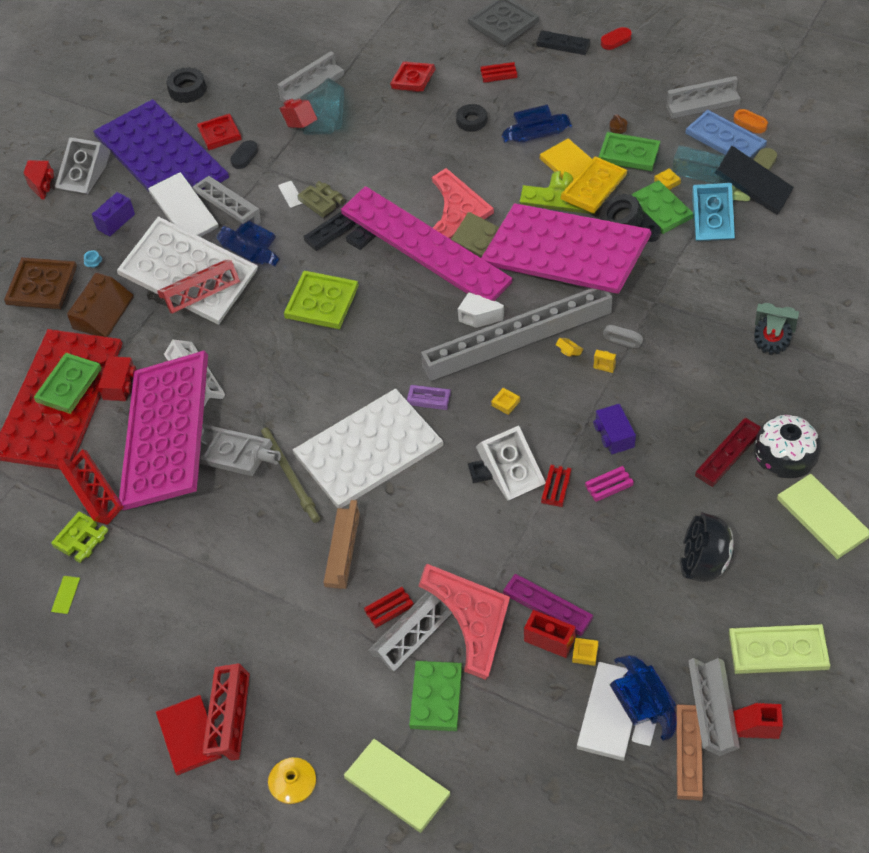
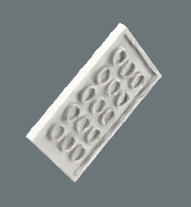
[117,216,258,325]
[293,388,443,508]

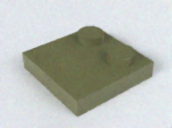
[451,212,499,258]

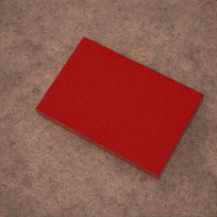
[156,695,222,775]

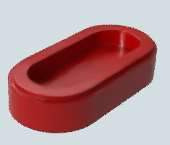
[601,27,632,50]

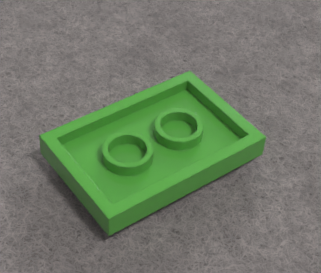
[599,132,660,171]
[631,180,693,234]
[34,353,102,414]
[409,661,462,731]

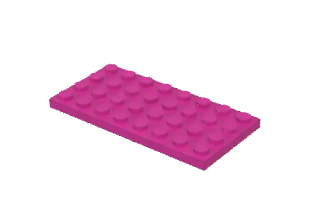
[481,203,651,294]
[119,351,208,511]

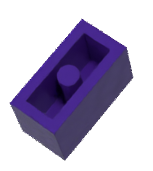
[92,192,135,237]
[593,404,636,455]

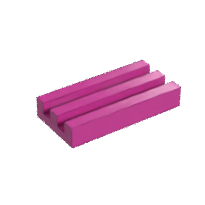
[585,466,634,502]

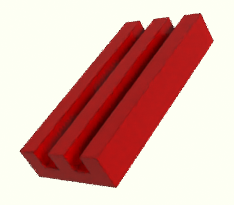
[480,62,517,83]
[541,465,572,507]
[364,587,414,628]

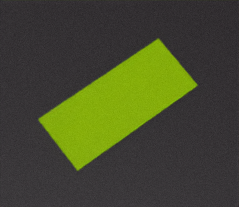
[51,576,80,614]

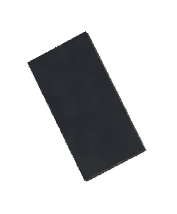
[715,146,794,215]

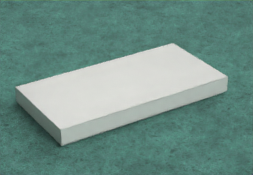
[148,172,219,237]
[577,662,645,761]

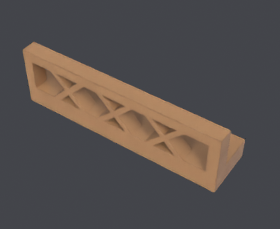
[324,500,360,589]

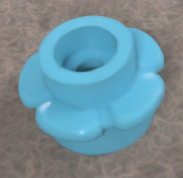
[84,250,102,268]

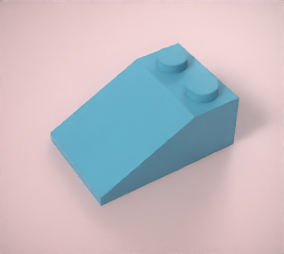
[692,183,735,241]

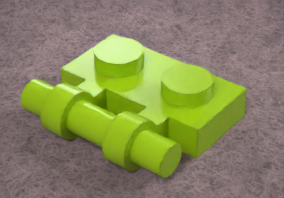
[51,511,108,563]

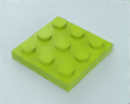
[284,271,359,329]

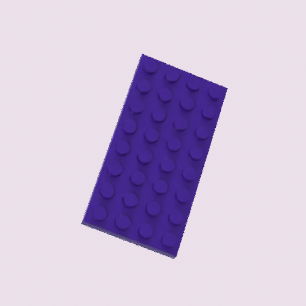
[93,99,229,196]

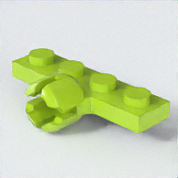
[520,171,594,215]

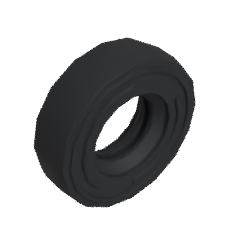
[456,104,487,132]

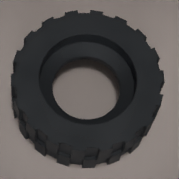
[166,67,206,103]
[599,194,644,227]

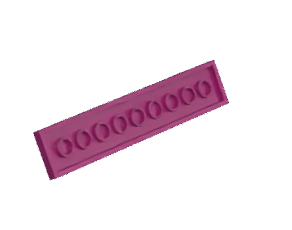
[341,186,512,301]

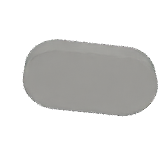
[603,325,643,348]

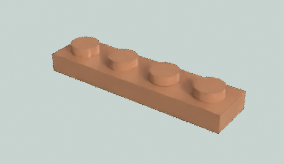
[676,704,703,801]

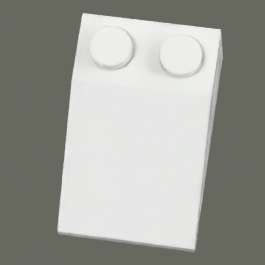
[476,426,546,501]

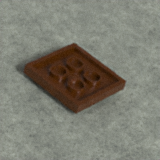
[4,257,77,309]

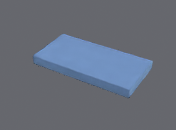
[685,109,767,158]

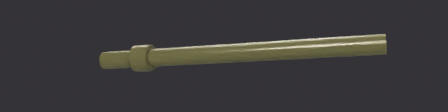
[261,427,320,523]

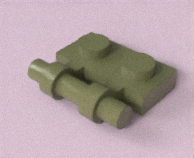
[297,181,345,218]

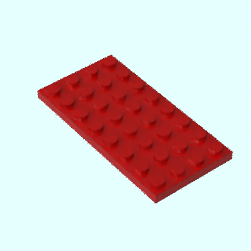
[0,329,123,470]

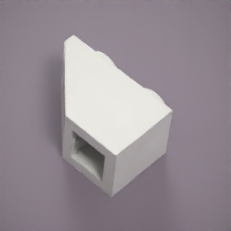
[458,293,504,328]

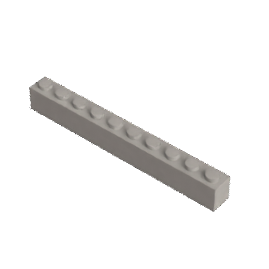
[421,288,612,381]

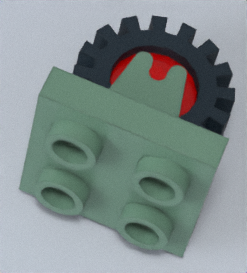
[754,303,799,355]

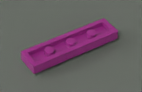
[503,574,593,636]

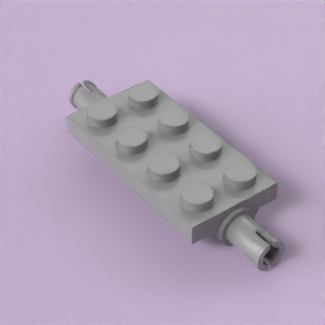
[199,424,281,476]

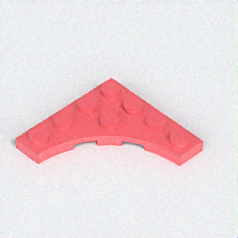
[432,168,494,239]
[418,564,510,680]

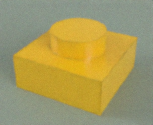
[654,168,681,190]
[555,338,583,357]
[593,349,616,373]
[491,388,520,415]
[572,638,598,666]

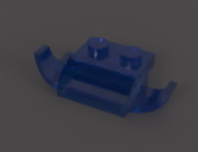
[502,104,572,143]
[216,220,280,267]
[609,655,677,741]

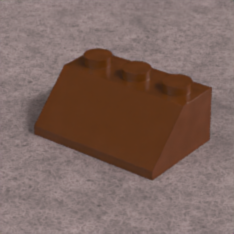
[67,273,134,337]

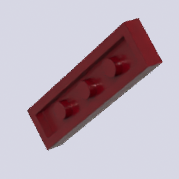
[695,418,761,487]

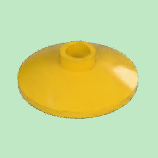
[268,757,316,804]

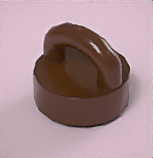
[609,114,628,134]

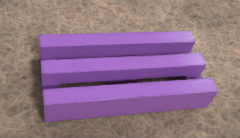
[407,385,451,410]

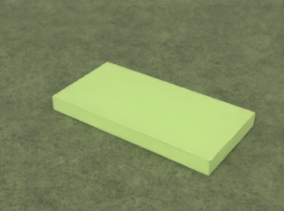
[777,474,869,559]
[729,624,830,674]
[344,739,450,833]

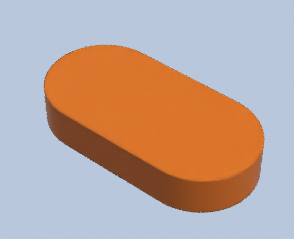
[733,109,768,133]

